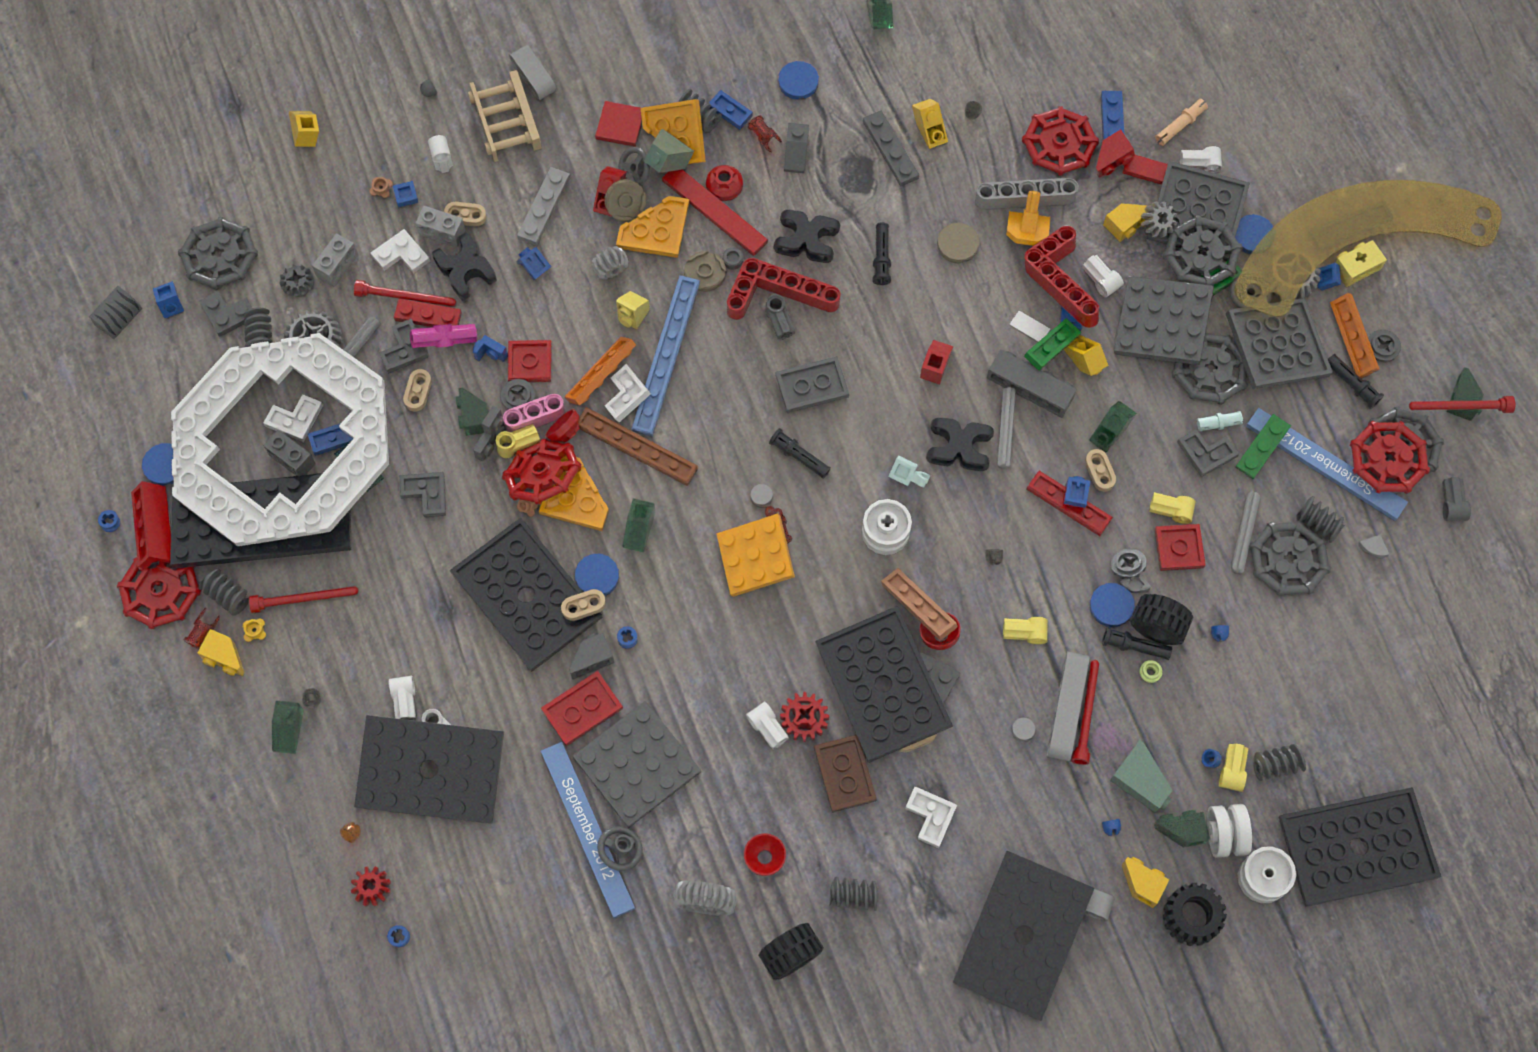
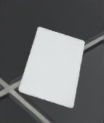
[1010,311,1050,342]

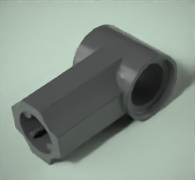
[765,294,795,340]
[1442,477,1471,521]

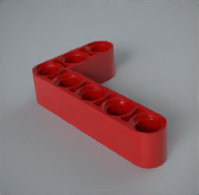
[1024,226,1099,328]
[727,258,841,320]

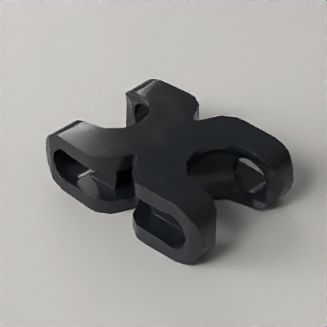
[773,210,841,263]
[432,233,497,301]
[926,418,994,471]

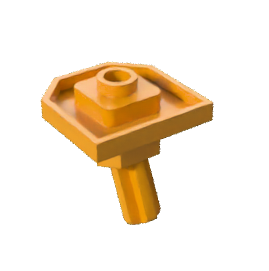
[1006,191,1050,246]

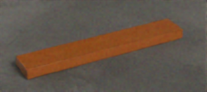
[579,407,698,486]

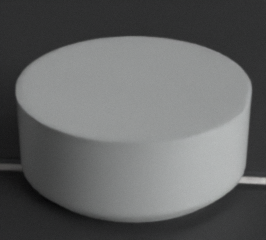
[751,484,773,507]
[1012,718,1035,742]

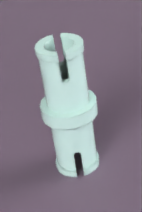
[1197,411,1243,432]

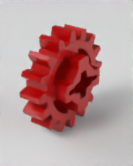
[780,692,829,742]

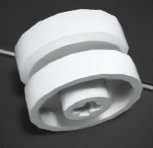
[862,499,912,555]
[1207,804,1252,858]
[1237,847,1296,903]

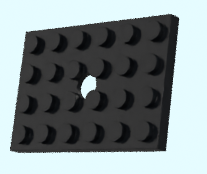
[450,518,603,672]
[815,606,953,763]
[354,715,504,824]
[1278,787,1441,907]
[953,851,1095,1021]

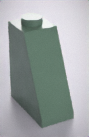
[644,129,694,173]
[1110,740,1173,814]

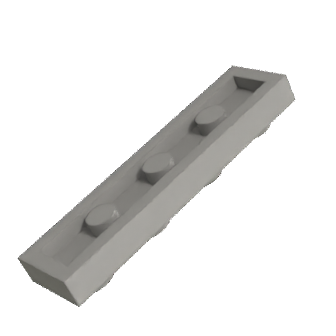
[517,167,570,246]

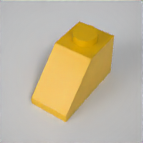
[1064,335,1109,376]

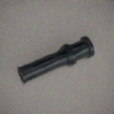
[872,222,891,285]
[1328,354,1384,409]
[769,428,831,479]
[1102,626,1172,660]

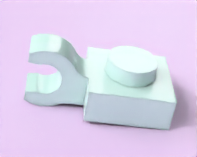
[888,456,930,487]

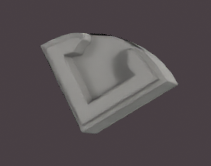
[1358,535,1389,558]
[1119,574,1151,593]

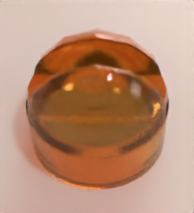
[340,822,361,843]

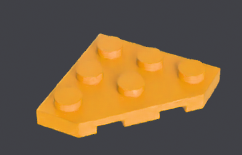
[641,99,706,165]
[616,196,689,258]
[539,456,609,531]

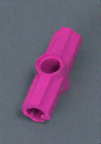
[409,324,477,348]

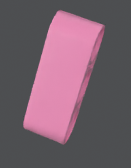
[503,394,565,432]

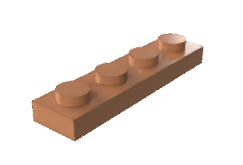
[881,568,957,641]

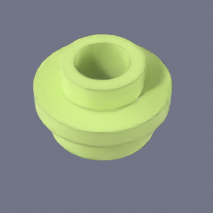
[1139,660,1162,683]

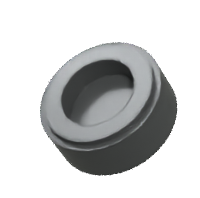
[722,247,743,270]

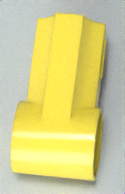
[496,424,540,458]
[1149,492,1196,524]
[1003,617,1048,644]
[1219,744,1248,792]

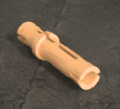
[1155,99,1208,146]

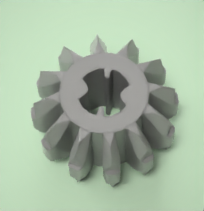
[1141,201,1177,237]
[592,246,629,280]

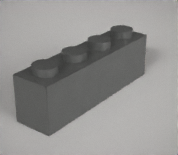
[987,350,1077,418]

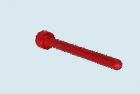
[354,280,456,306]
[1409,396,1516,413]
[249,586,359,614]
[1071,660,1099,765]

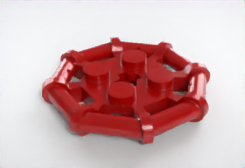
[1022,106,1099,176]
[1349,421,1430,494]
[502,438,581,505]
[117,557,201,629]

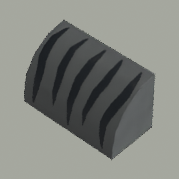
[89,286,143,339]

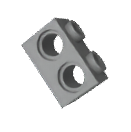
[416,205,466,247]
[312,233,358,287]

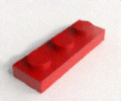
[394,299,462,327]

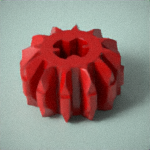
[351,866,391,907]

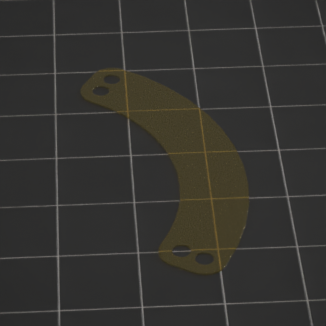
[1235,180,1502,317]

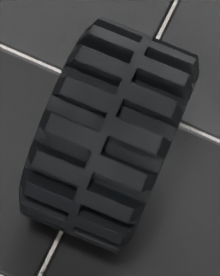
[1130,594,1194,645]
[1163,883,1227,946]
[758,923,824,980]

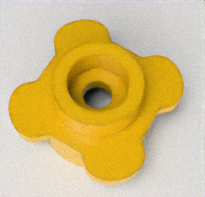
[242,618,266,642]

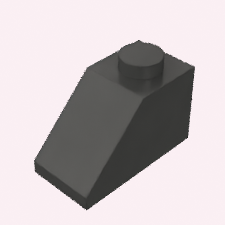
[784,123,809,173]
[569,633,614,680]

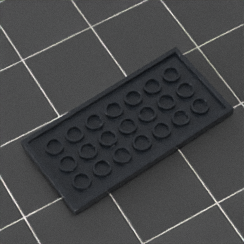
[170,473,352,569]

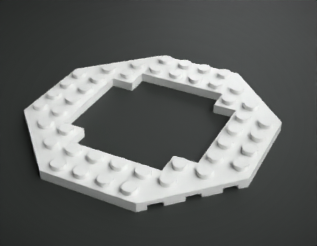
[171,333,389,546]

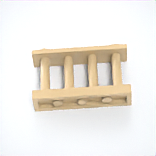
[468,70,542,162]

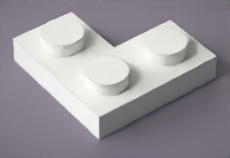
[371,229,430,274]
[605,364,651,422]
[263,394,323,442]
[905,787,957,848]

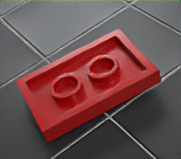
[541,671,623,746]

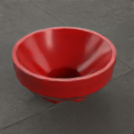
[706,165,743,201]
[545,409,580,443]
[920,612,961,650]
[744,833,786,876]

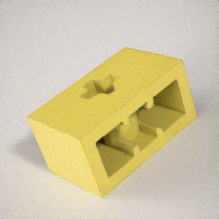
[1335,240,1387,287]

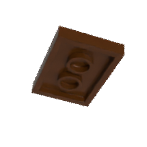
[814,735,877,813]

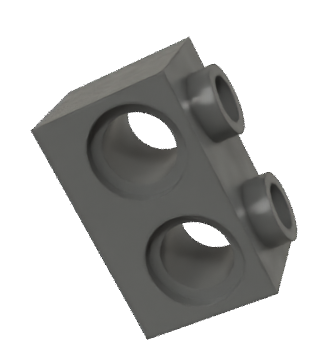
[263,430,316,477]

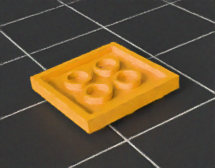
[716,513,795,597]

